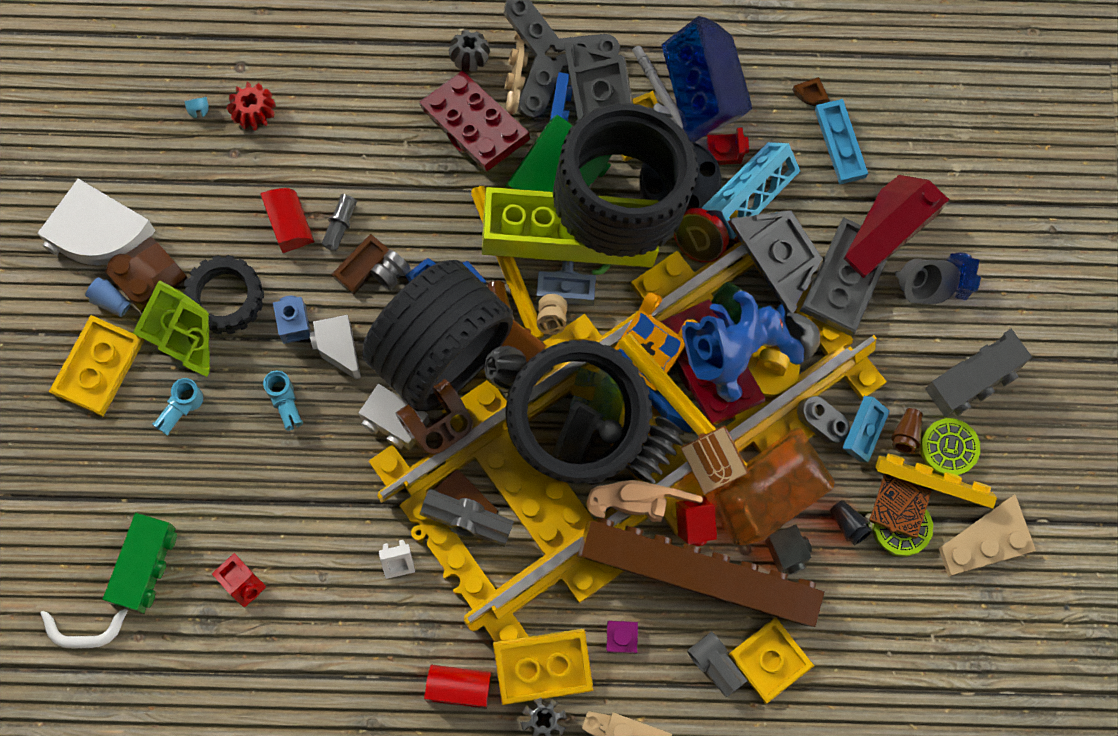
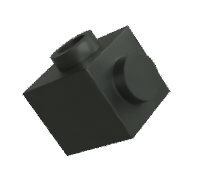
[765,524,812,575]

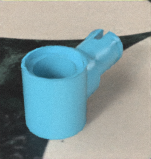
[263,370,303,431]
[152,378,203,436]

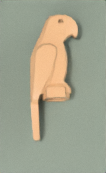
[586,480,703,522]

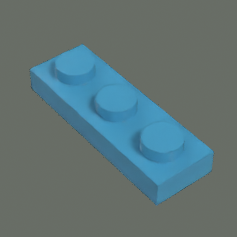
[815,99,868,185]

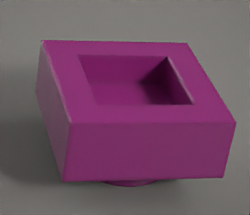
[606,621,638,654]

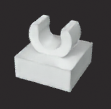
[379,540,415,579]

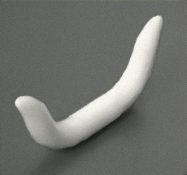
[41,609,128,649]

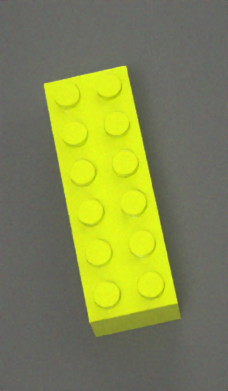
[481,187,659,267]

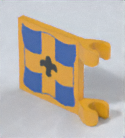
[614,292,698,391]

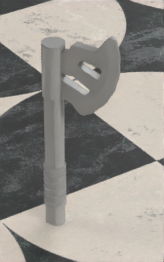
[632,46,688,131]

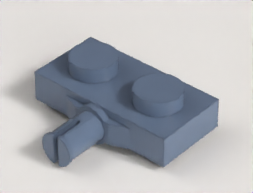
[536,261,596,306]

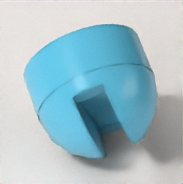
[184,97,209,118]

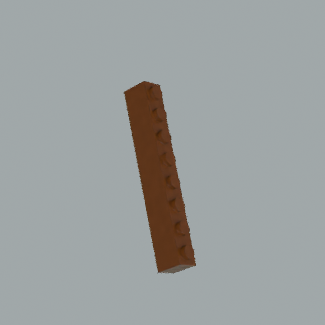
[577,517,825,627]

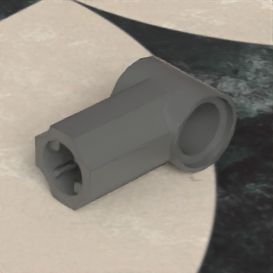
[687,632,747,697]

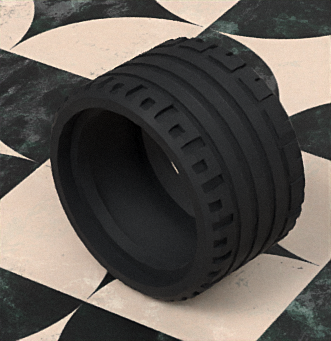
[553,103,698,257]
[363,260,513,411]
[505,340,652,484]

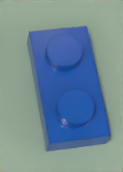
[550,72,573,122]

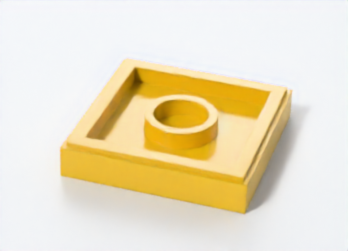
[728,617,814,704]

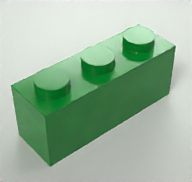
[102,512,177,614]

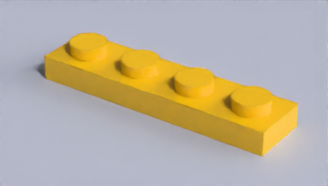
[875,453,997,509]

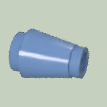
[85,277,131,317]

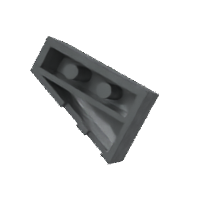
[925,328,1032,418]

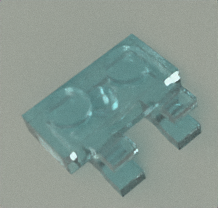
[568,367,623,422]

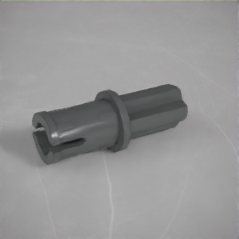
[322,194,357,251]

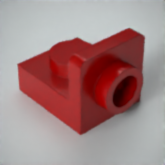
[706,127,749,165]
[212,553,266,607]

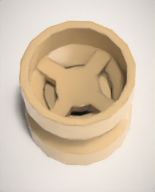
[537,294,567,335]

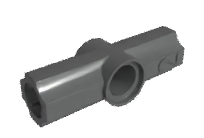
[419,489,514,547]

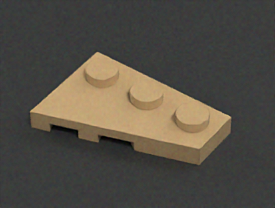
[938,494,1036,577]

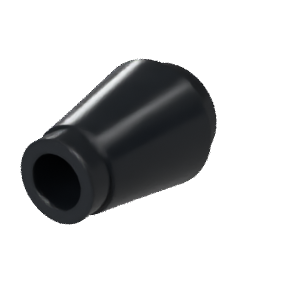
[830,500,873,545]

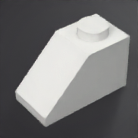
[310,315,361,379]

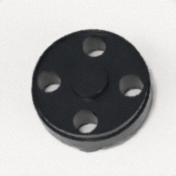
[639,141,722,211]

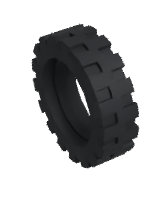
[183,255,264,335]

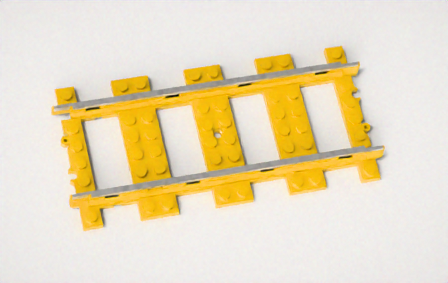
[369,207,887,642]

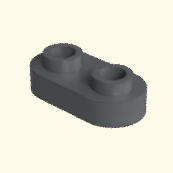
[797,396,850,443]

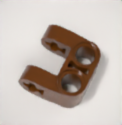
[395,379,473,454]

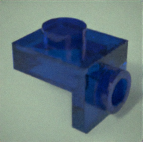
[946,252,981,300]

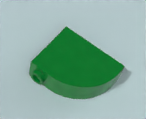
[505,114,612,192]

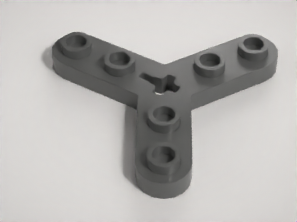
[504,0,620,119]

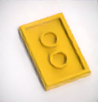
[49,315,145,417]
[493,629,594,705]

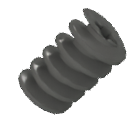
[626,416,684,484]

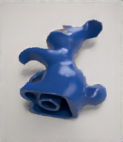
[682,291,804,402]

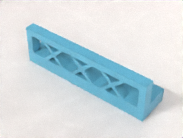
[702,142,800,239]

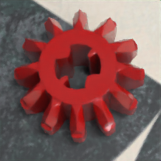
[227,82,276,131]

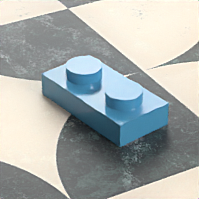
[843,396,890,463]

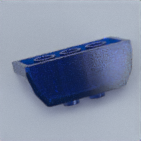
[661,16,752,142]

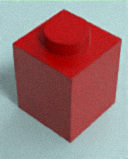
[675,497,717,546]

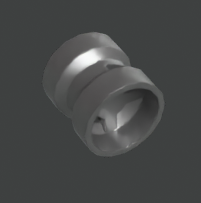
[370,250,411,290]

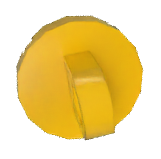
[747,346,800,398]

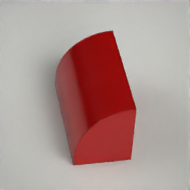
[260,188,315,253]
[424,664,492,709]

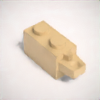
[582,711,672,736]

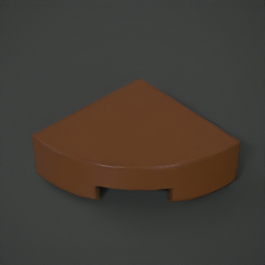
[792,77,830,106]

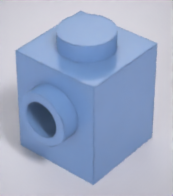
[273,295,311,344]

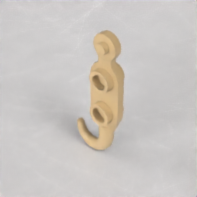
[504,32,529,115]

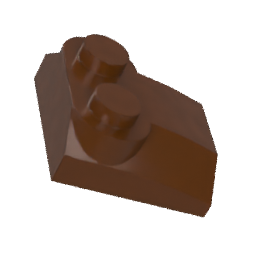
[104,236,187,313]

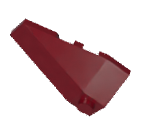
[843,175,950,278]

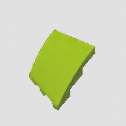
[133,281,210,377]

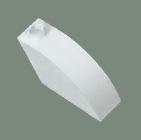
[37,179,155,265]

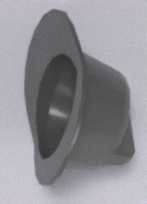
[895,258,960,304]

